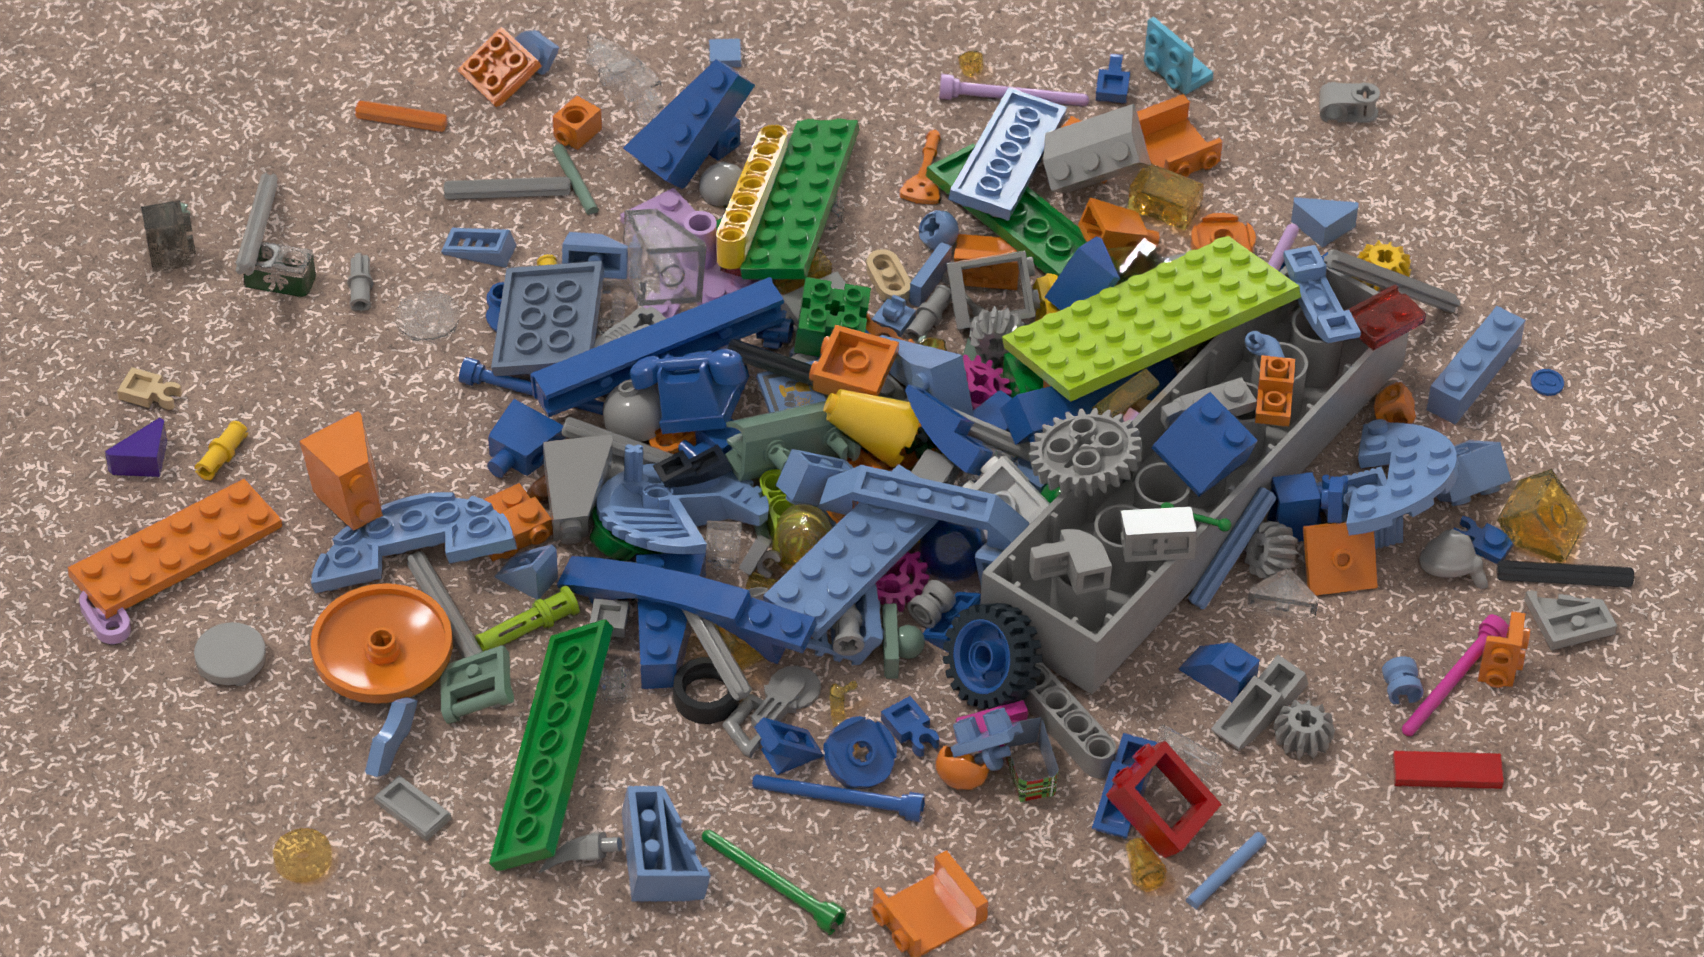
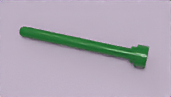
[701,829,847,935]

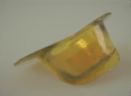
[772,504,832,570]

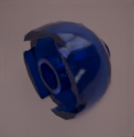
[919,520,987,581]

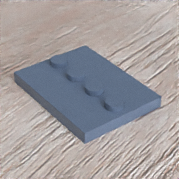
[491,261,605,376]

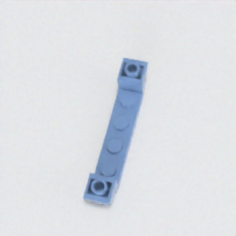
[819,465,1029,550]

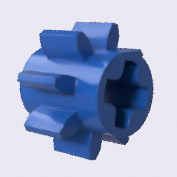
[756,310,794,349]

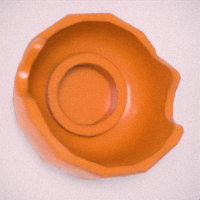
[935,746,989,790]

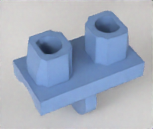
[951,707,1023,771]

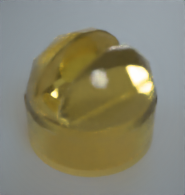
[958,51,984,77]

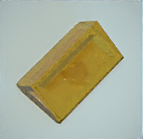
[1092,369,1160,418]

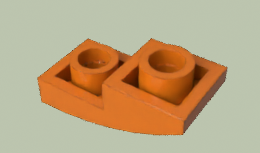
[1255,355,1295,427]

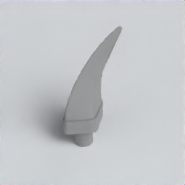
[539,832,622,873]

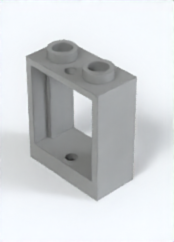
[946,251,1040,329]

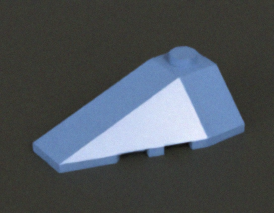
[879,335,974,417]

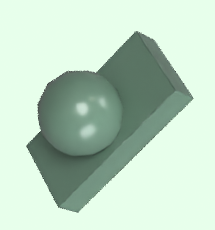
[882,604,925,679]

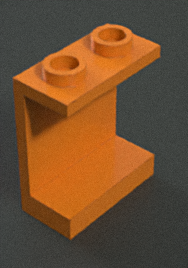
[1137,94,1223,183]
[871,850,988,957]

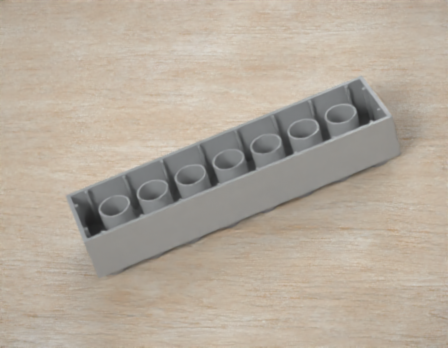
[981,263,1413,695]

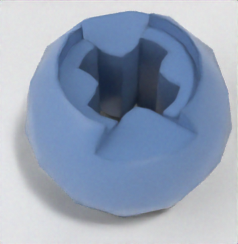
[919,210,959,250]

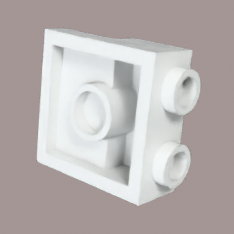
[963,456,1050,539]

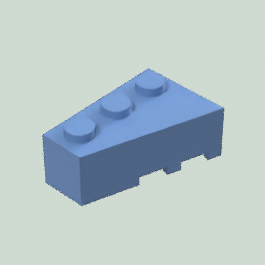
[622,786,711,901]

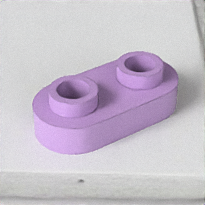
[79,591,131,644]

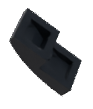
[653,444,733,487]

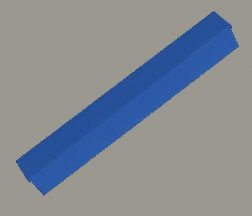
[530,277,785,417]

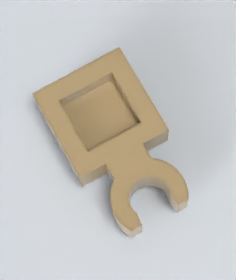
[117,367,182,410]

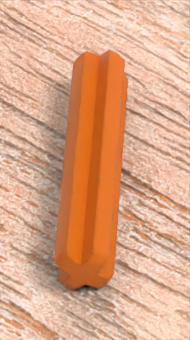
[355,100,447,132]

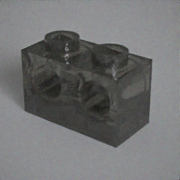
[141,200,196,272]

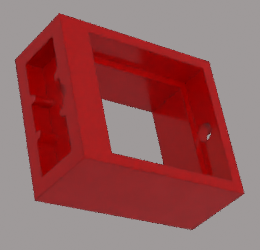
[1106,740,1222,858]

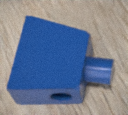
[487,399,566,478]

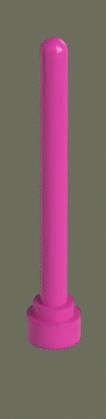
[1402,614,1508,736]

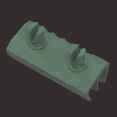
[724,401,862,481]

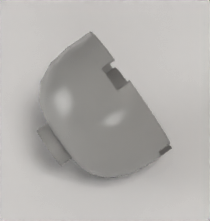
[602,380,662,442]

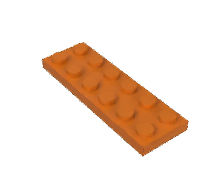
[68,479,282,619]

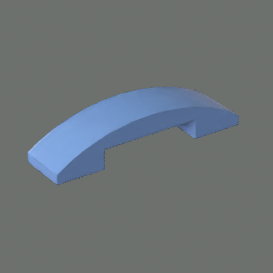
[1283,245,1361,343]

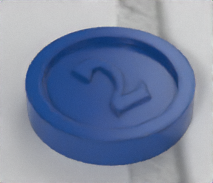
[1531,369,1564,396]

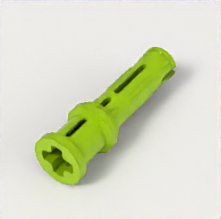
[475,585,580,652]

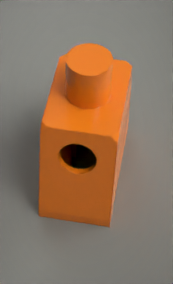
[1078,198,1160,262]

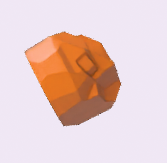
[1374,382,1416,424]

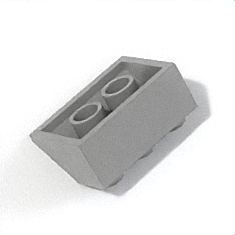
[1043,104,1151,194]

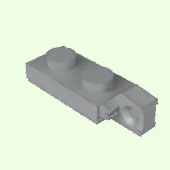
[1160,377,1257,430]

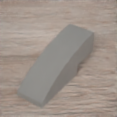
[1211,655,1309,751]

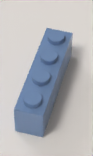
[1426,306,1525,425]

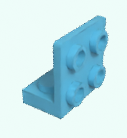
[1144,17,1214,95]

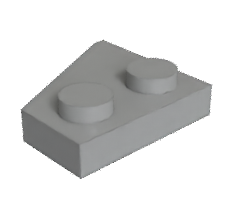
[1524,590,1617,651]

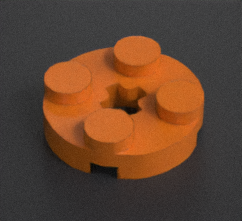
[1190,213,1256,253]

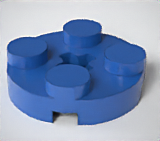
[823,716,897,789]

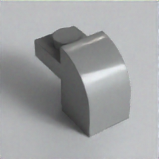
[1029,529,1112,595]

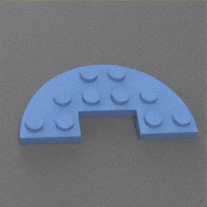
[1346,419,1459,536]
[311,492,517,593]

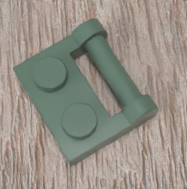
[440,645,514,724]

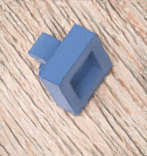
[872,295,916,337]

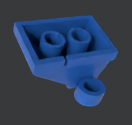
[630,349,750,434]

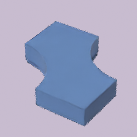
[365,697,418,777]

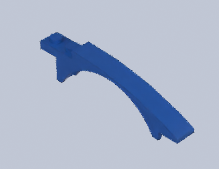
[557,556,817,664]

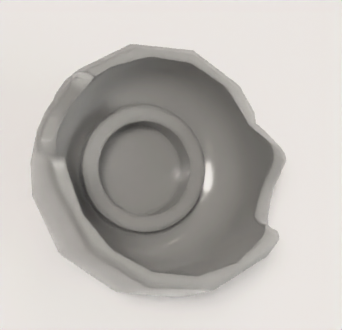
[699,162,742,207]

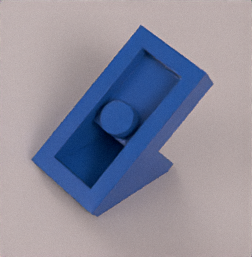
[754,717,824,775]

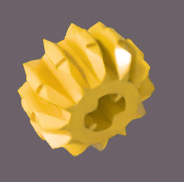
[1357,240,1411,294]

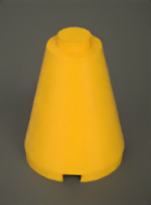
[823,389,920,468]

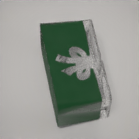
[243,241,316,297]

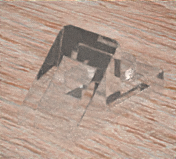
[1157,724,1223,788]

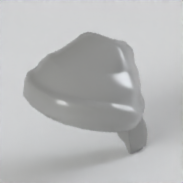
[1419,529,1488,589]

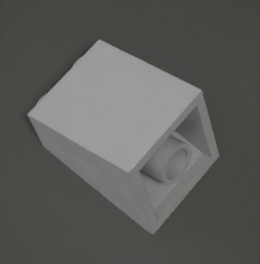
[543,434,613,544]

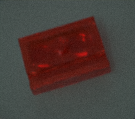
[1347,284,1426,351]

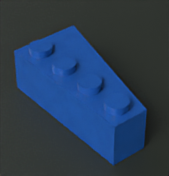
[623,59,755,189]
[636,553,706,689]

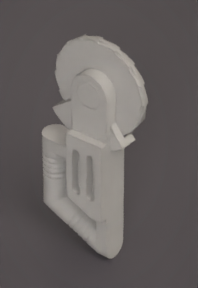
[722,666,821,758]

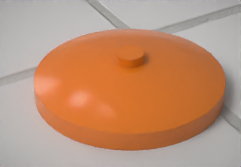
[310,583,453,703]

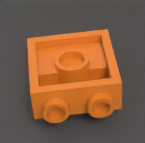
[809,325,899,396]
[484,483,553,562]

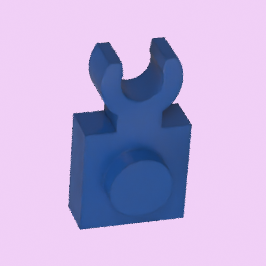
[1453,516,1517,564]
[881,696,939,758]

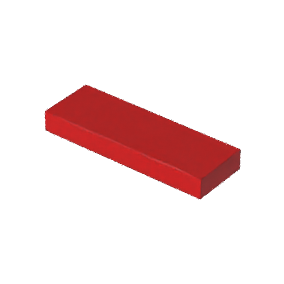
[1393,751,1504,789]

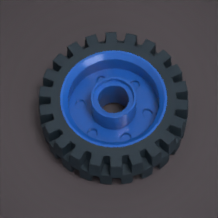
[943,603,1042,709]

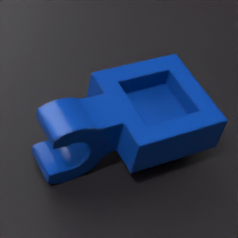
[1095,54,1130,103]
[1321,475,1348,523]

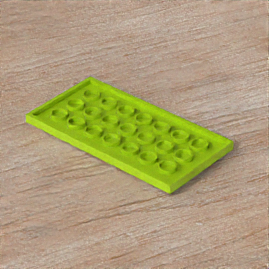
[1002,236,1301,402]

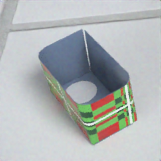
[1004,717,1058,802]

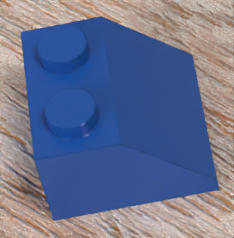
[1152,392,1258,497]

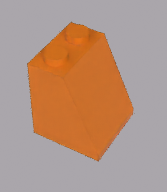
[299,411,383,531]

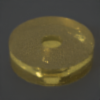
[273,828,332,883]

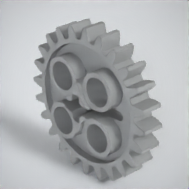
[1029,408,1143,497]

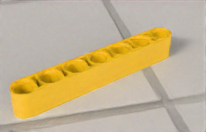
[717,125,787,269]

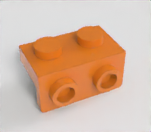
[1478,611,1530,688]

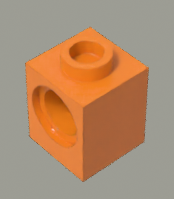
[553,96,602,150]

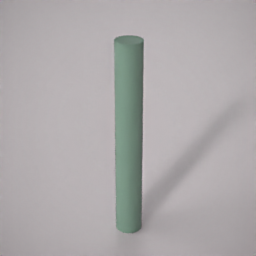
[552,144,599,215]

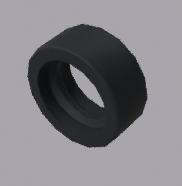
[673,657,740,724]

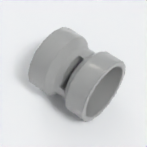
[907,580,956,628]

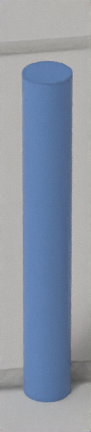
[1186,832,1267,909]

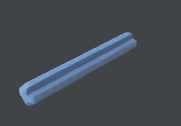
[1188,487,1276,609]

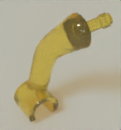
[829,681,858,753]

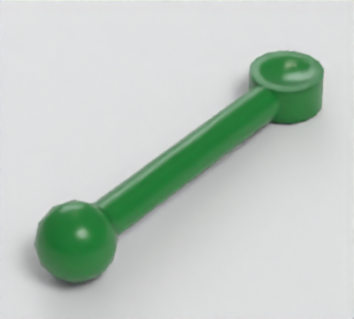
[1160,502,1232,532]

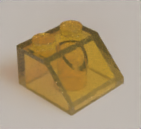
[1497,469,1588,563]

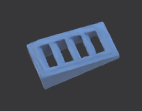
[441,228,516,268]

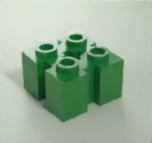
[794,277,871,357]

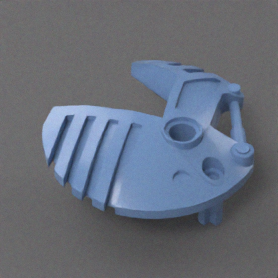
[596,444,769,554]

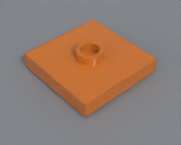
[1303,521,1378,596]

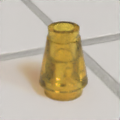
[1125,837,1167,891]

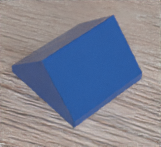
[1045,236,1120,310]

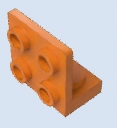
[954,234,1019,290]

